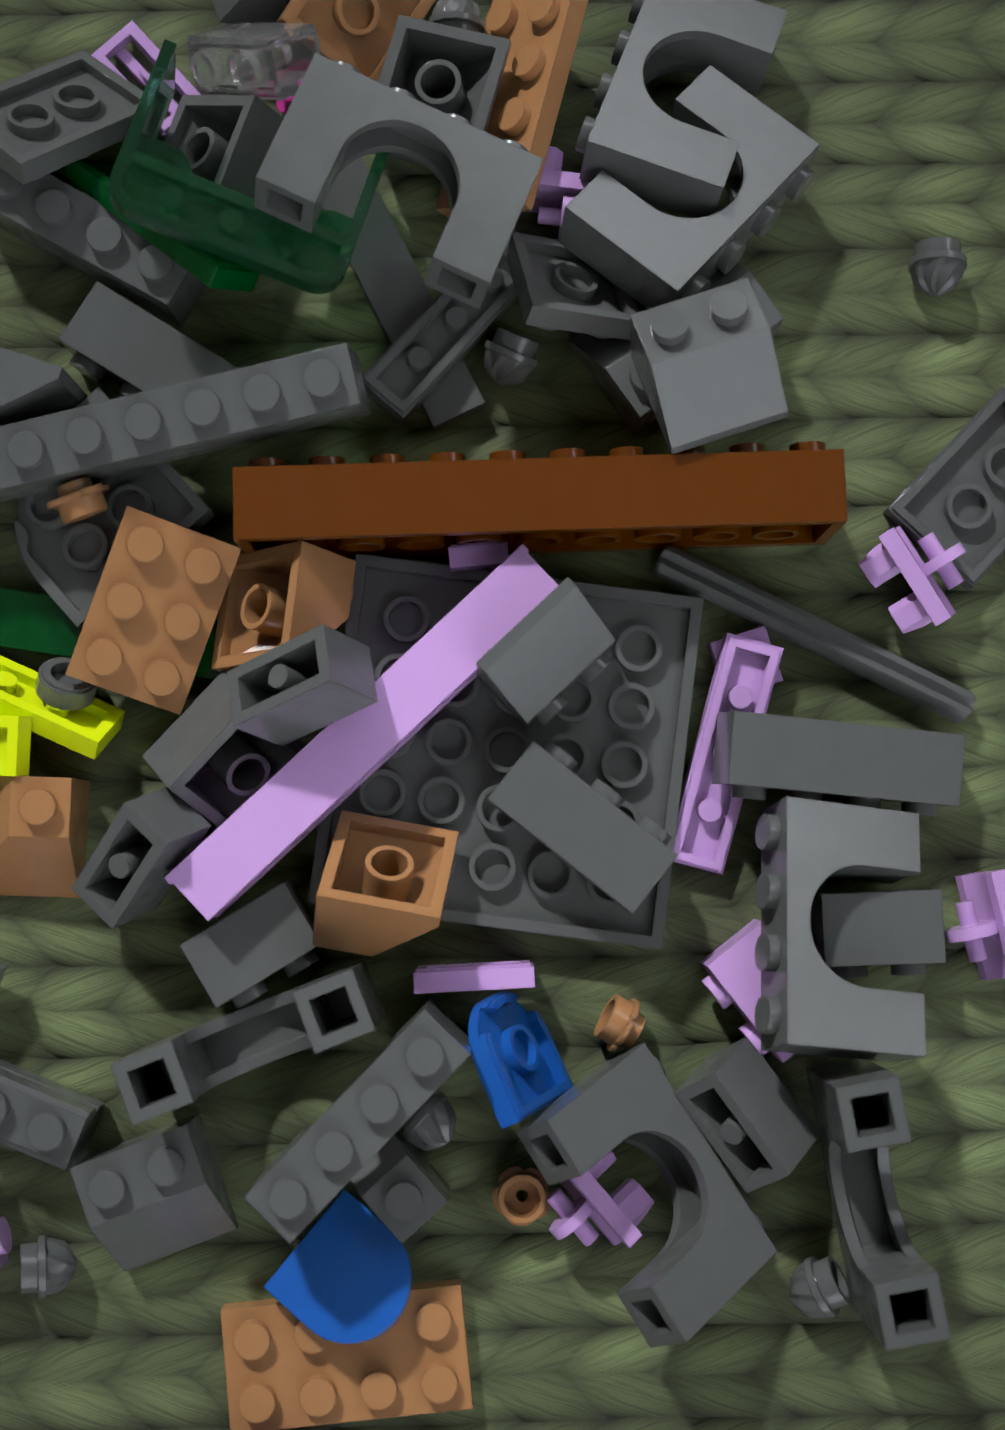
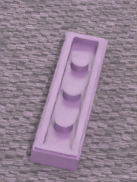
[673,633,784,875]

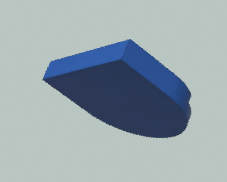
[468,990,573,1129]
[264,1189,412,1344]

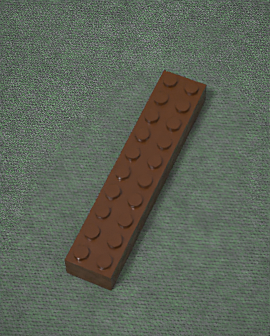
[232,441,848,559]

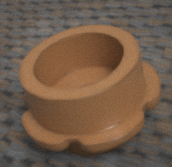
[594,994,646,1052]
[492,1166,550,1226]

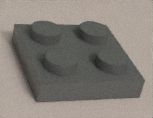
[505,232,639,340]

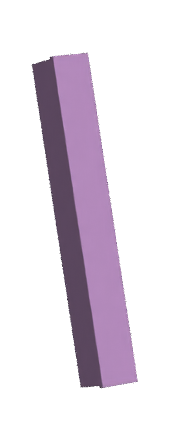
[164,544,559,921]

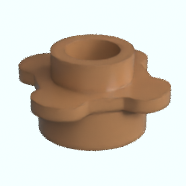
[46,476,110,525]

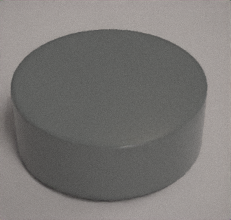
[35,657,97,710]

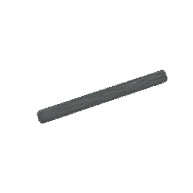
[654,545,976,722]

